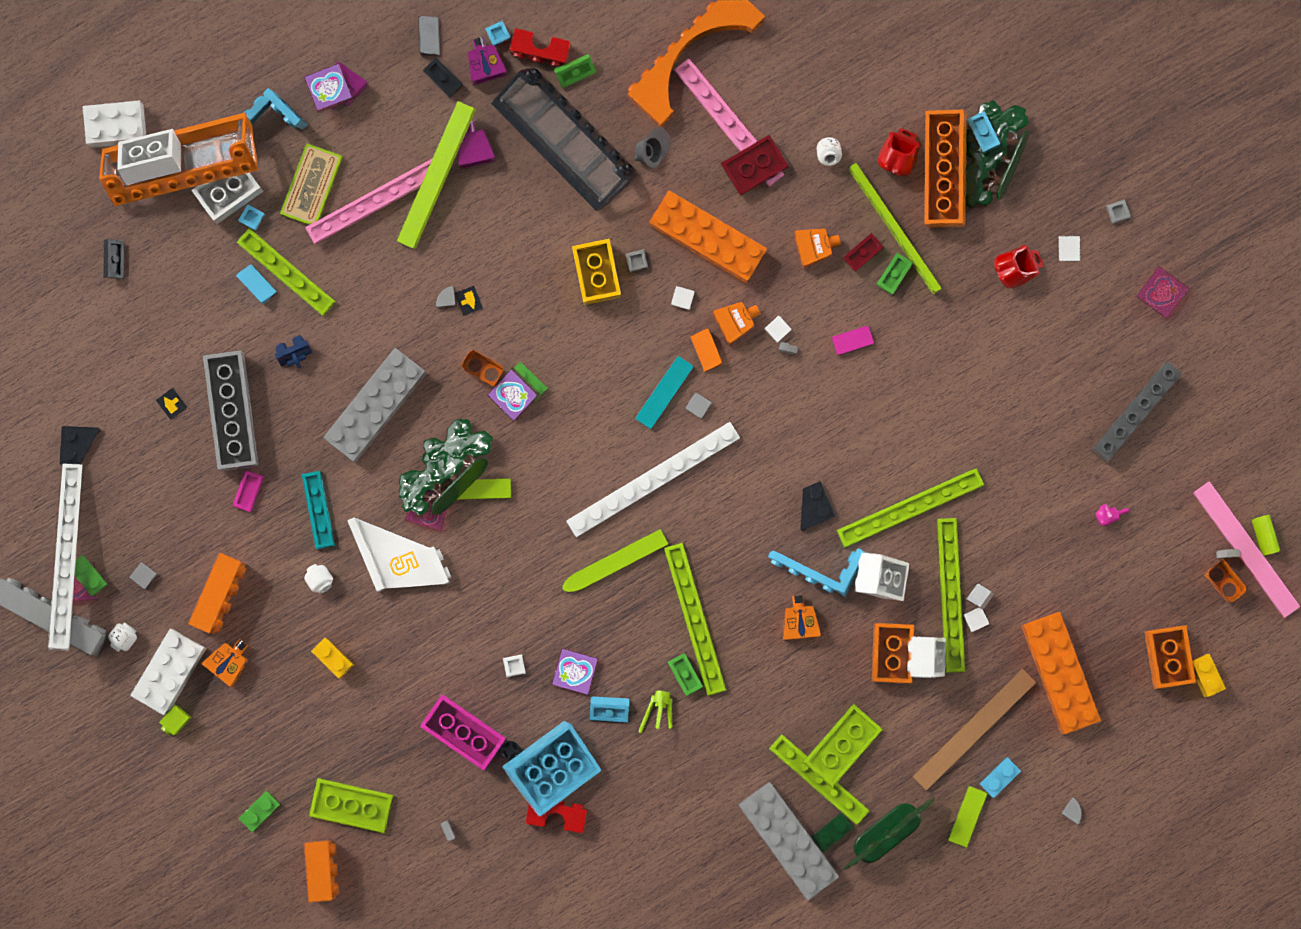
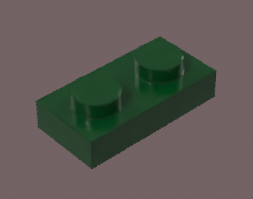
[811,813,854,852]

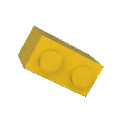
[311,638,354,679]
[1192,654,1226,697]

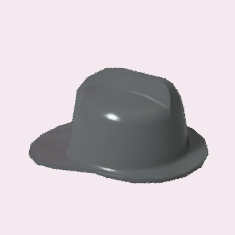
[634,127,670,168]

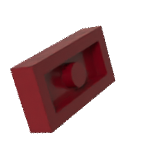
[842,233,884,272]

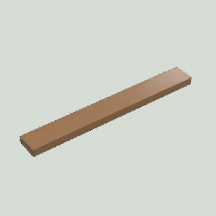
[912,669,1036,790]

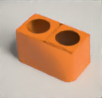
[462,350,504,387]
[1204,559,1246,603]

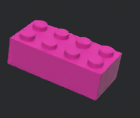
[420,694,507,771]

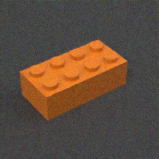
[188,553,247,634]

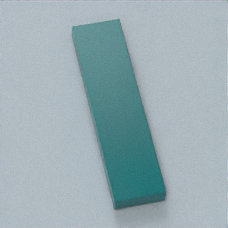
[635,356,694,430]
[301,471,335,550]

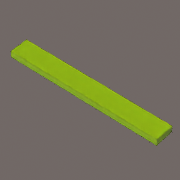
[397,101,476,249]
[849,163,941,295]
[837,468,984,548]
[937,518,965,673]
[664,543,726,696]

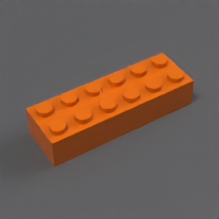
[924,109,967,228]
[649,190,767,284]
[1021,612,1101,734]

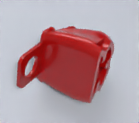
[878,128,921,176]
[994,245,1044,289]

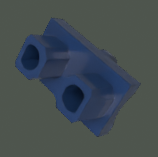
[275,335,312,369]

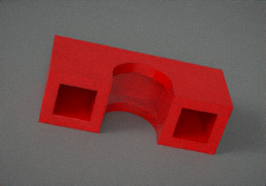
[510,28,571,68]
[525,801,587,833]

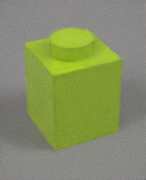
[159,705,192,736]

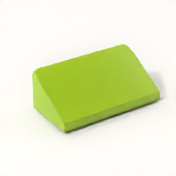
[1252,514,1280,556]

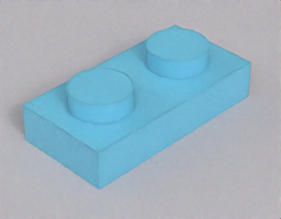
[967,111,1001,154]
[980,757,1021,798]

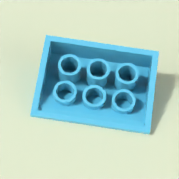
[502,721,601,816]

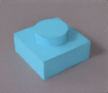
[485,21,511,47]
[238,204,265,231]

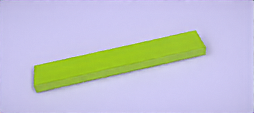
[237,228,336,316]
[769,734,869,825]

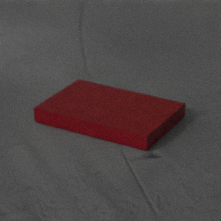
[721,134,789,197]

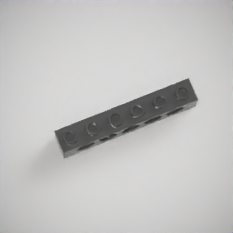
[1091,361,1182,463]

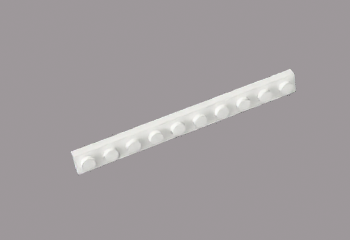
[566,422,740,538]
[49,464,83,651]

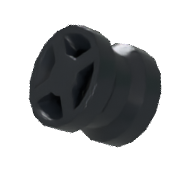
[501,741,520,760]

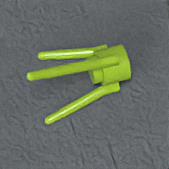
[639,691,672,733]

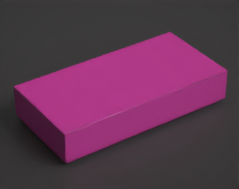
[832,325,874,356]
[232,470,264,513]

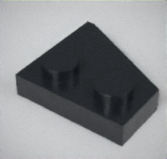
[59,426,100,465]
[800,481,836,531]

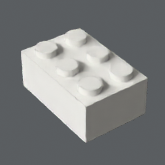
[83,101,146,148]
[117,129,181,185]
[192,172,263,224]
[855,553,909,601]
[908,637,946,677]

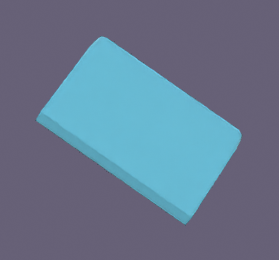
[236,264,277,305]
[590,697,629,722]

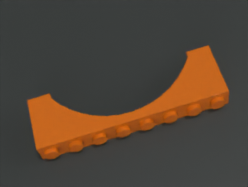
[628,0,765,127]

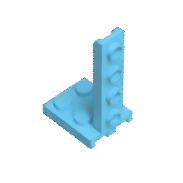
[212,88,308,155]
[768,548,865,597]

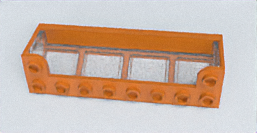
[99,112,258,207]

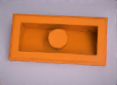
[690,328,722,372]

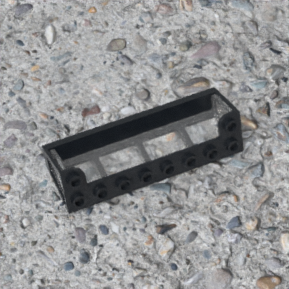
[491,68,637,211]

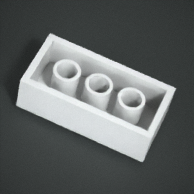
[130,628,207,715]

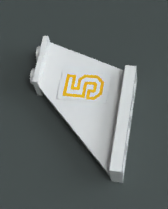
[347,517,451,592]

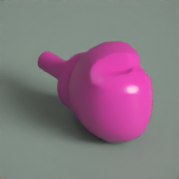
[1096,504,1129,526]

